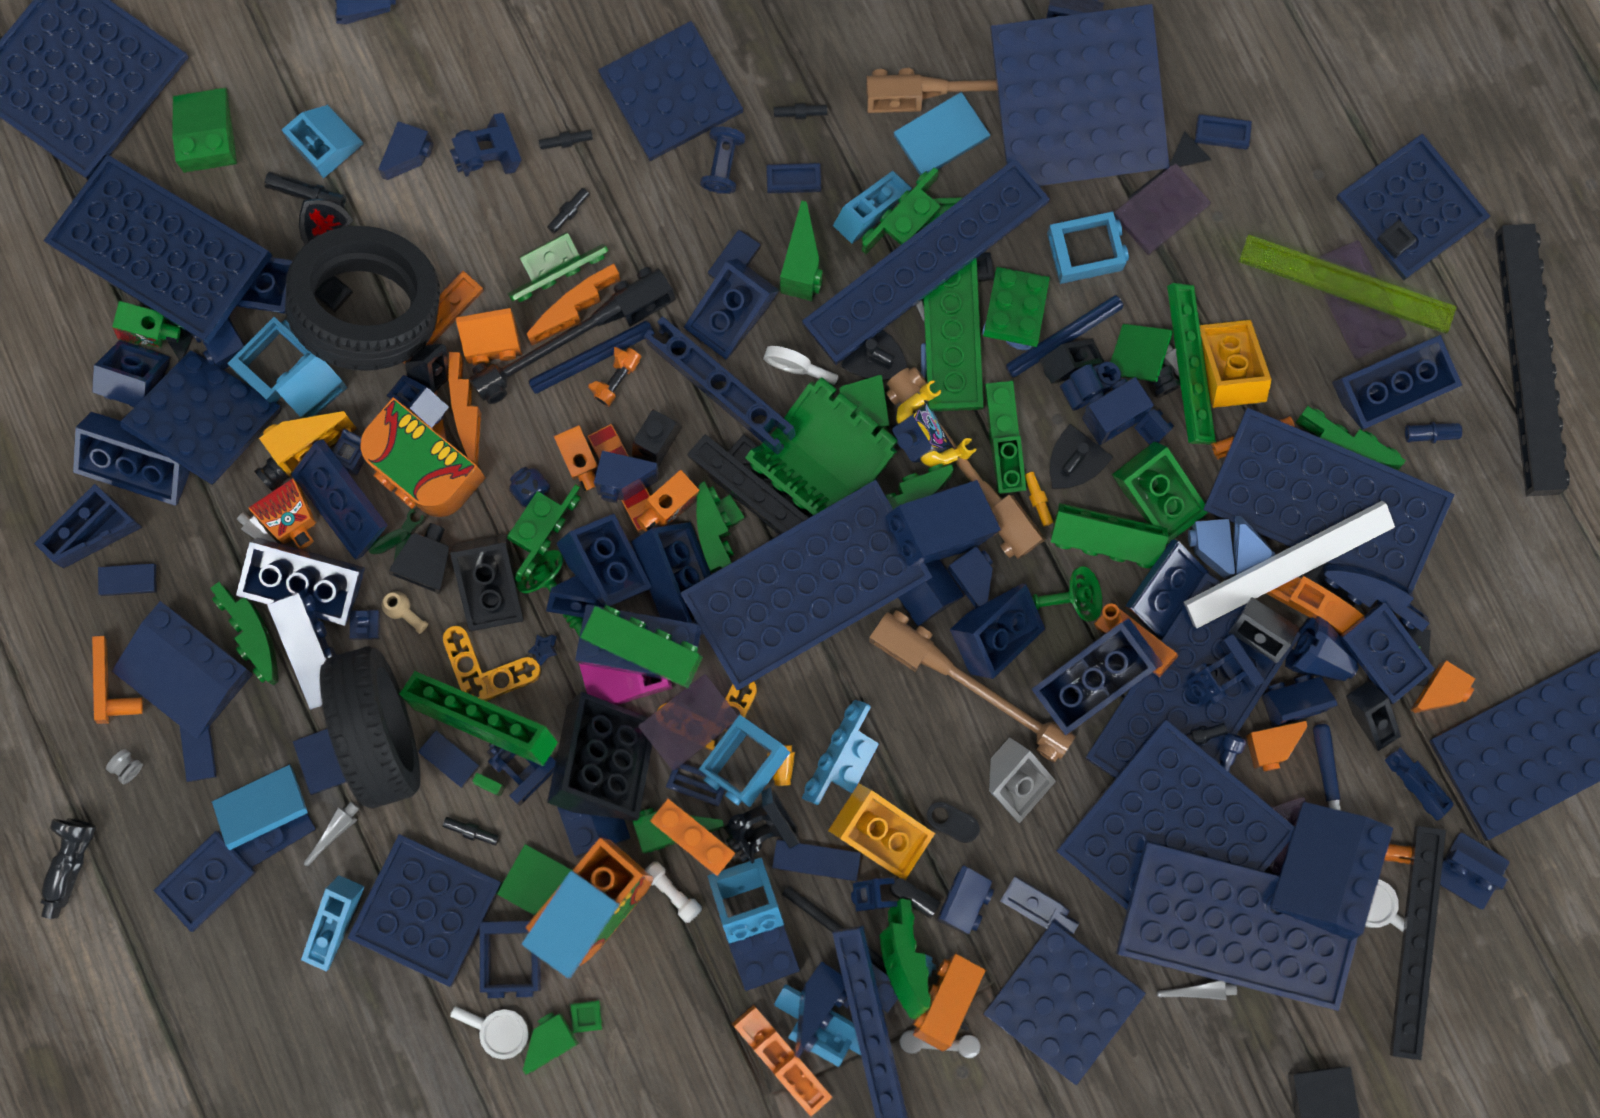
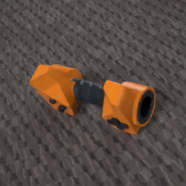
[588,347,641,407]

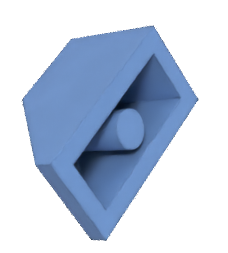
[1233,516,1275,575]
[1188,519,1235,579]

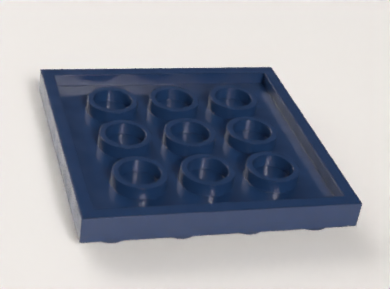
[598,21,743,162]
[1336,134,1490,281]
[121,350,281,485]
[348,834,502,987]
[984,922,1146,1086]

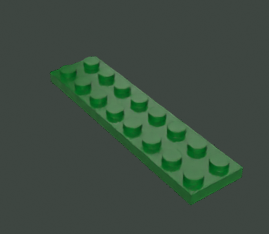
[923,198,983,411]

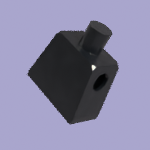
[632,409,682,467]
[389,523,450,594]

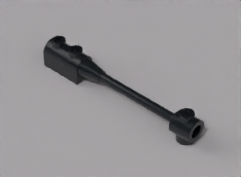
[469,267,676,404]

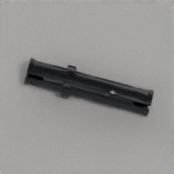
[264,171,346,209]

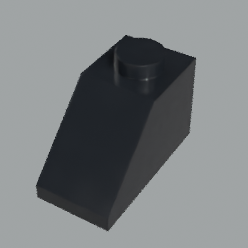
[1039,339,1104,384]
[405,344,449,393]
[1346,681,1401,751]

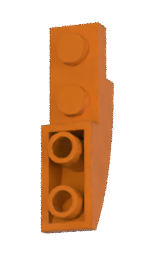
[1266,576,1364,636]

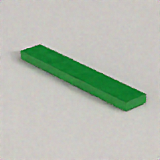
[1167,283,1216,445]

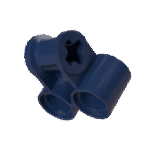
[1059,362,1121,411]

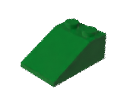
[172,87,237,173]
[780,200,823,301]
[1112,441,1208,545]

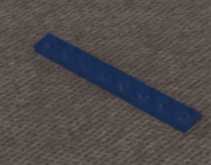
[832,926,908,1118]

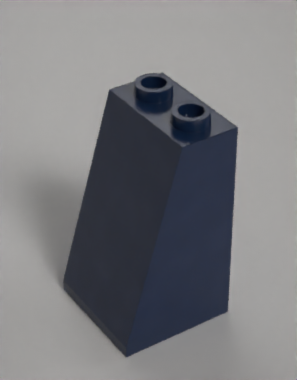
[886,480,1001,567]

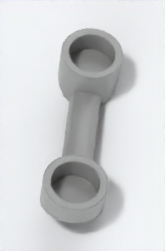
[900,1030,980,1058]

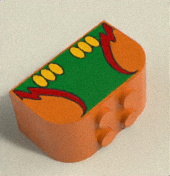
[361,397,486,517]
[525,838,653,966]

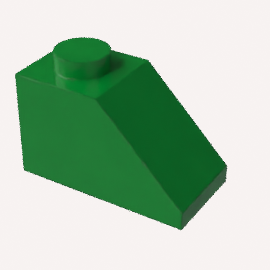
[523,1012,578,1075]

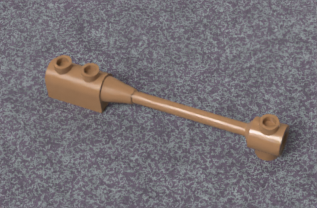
[867,68,997,113]
[886,367,1046,559]
[869,610,1076,763]

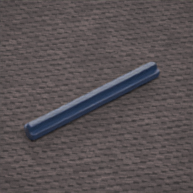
[1006,295,1124,377]
[529,321,653,394]

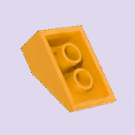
[1200,320,1271,408]
[259,411,357,477]
[828,784,935,880]

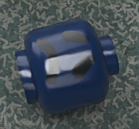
[509,467,550,508]

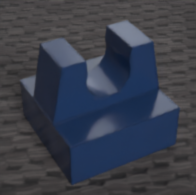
[1134,409,1174,445]
[350,610,380,640]

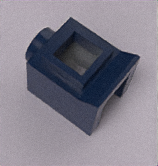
[332,429,366,476]
[851,878,897,912]

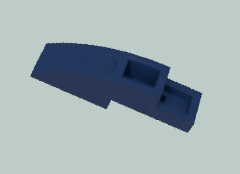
[1323,564,1430,632]

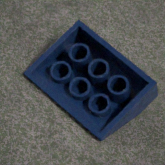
[112,601,253,739]
[1270,802,1393,940]

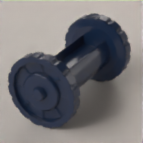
[700,126,745,194]

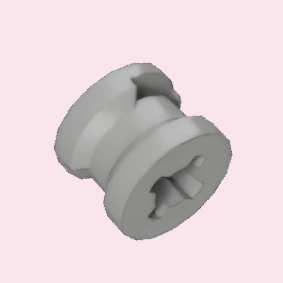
[106,749,143,785]

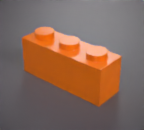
[650,799,735,876]
[913,954,986,1052]

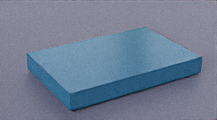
[893,92,990,175]
[212,765,308,850]
[521,871,620,978]

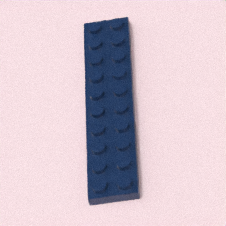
[802,158,1050,365]

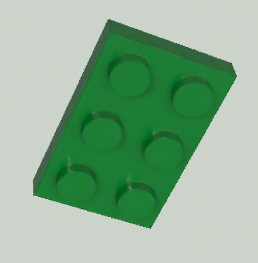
[983,267,1050,347]

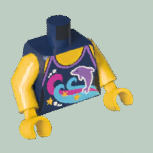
[892,381,977,467]

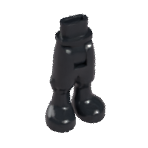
[40,818,96,919]

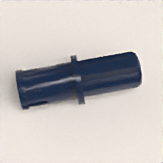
[1405,421,1462,444]

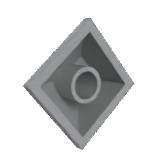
[989,737,1056,823]

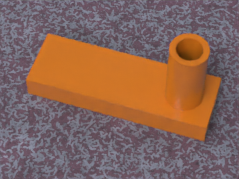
[1094,603,1178,678]
[92,636,143,724]

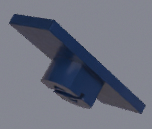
[235,813,317,868]

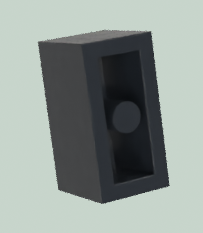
[1229,597,1299,663]

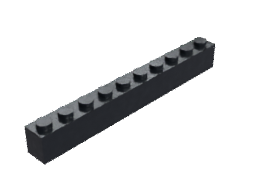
[1495,224,1570,497]

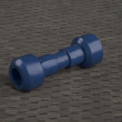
[1220,733,1246,772]

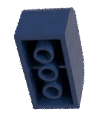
[1032,618,1163,735]

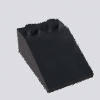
[450,534,524,632]

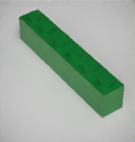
[400,671,558,766]

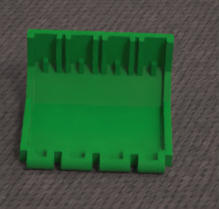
[745,377,898,515]

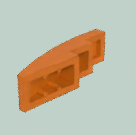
[527,264,620,346]
[449,352,482,466]
[732,1005,833,1117]

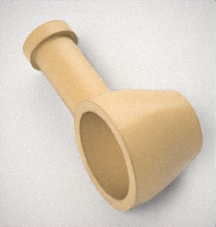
[381,591,428,634]

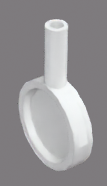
[763,346,838,385]
[1365,880,1404,932]
[450,1006,530,1059]

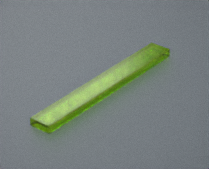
[1238,234,1457,334]

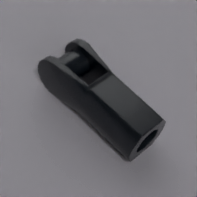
[890,878,941,919]

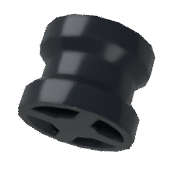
[1149,365,1181,398]
[254,457,289,492]

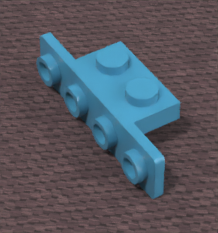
[802,700,879,805]
[774,985,861,1067]

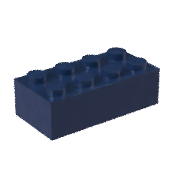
[575,604,702,684]

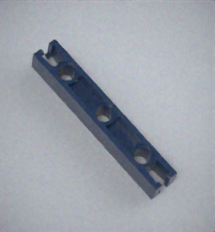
[644,316,796,455]

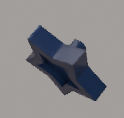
[528,635,557,666]

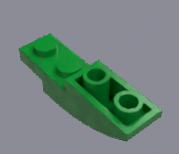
[985,381,1026,494]
[1295,406,1406,470]
[885,464,954,510]
[696,482,734,573]
[210,582,278,686]
[879,898,931,1020]

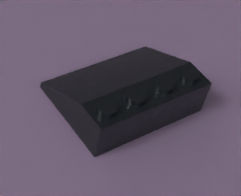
[547,691,657,821]

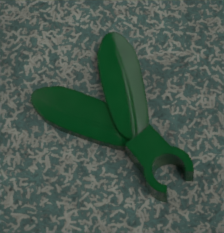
[369,509,426,561]

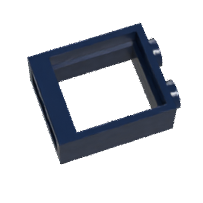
[480,921,541,998]

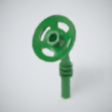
[516,550,583,637]
[1032,566,1102,622]

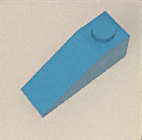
[833,171,912,244]
[301,875,364,972]

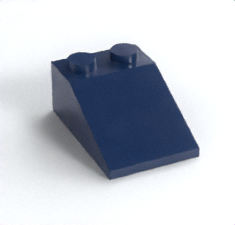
[683,258,780,360]
[556,514,652,607]
[950,583,1045,679]

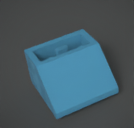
[282,105,364,179]
[273,353,347,418]

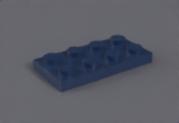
[291,439,388,560]

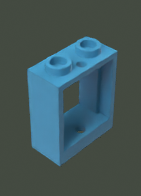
[1047,212,1129,284]
[227,317,311,403]
[699,715,790,808]
[708,857,784,944]

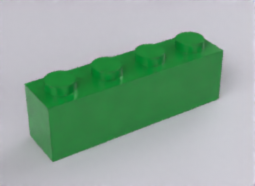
[1051,503,1168,568]
[580,605,703,688]

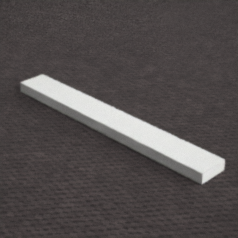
[1184,501,1395,628]

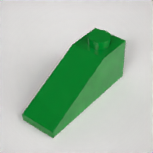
[632,808,725,854]

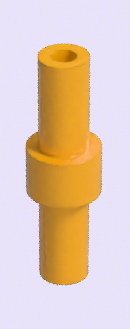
[1025,472,1054,527]

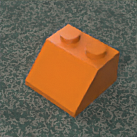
[456,308,522,366]

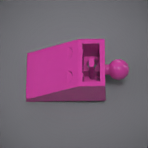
[579,663,673,705]

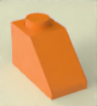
[1411,660,1475,713]
[1246,721,1307,772]

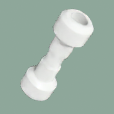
[645,862,702,923]

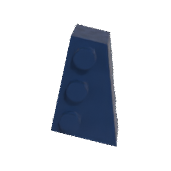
[34,484,143,568]

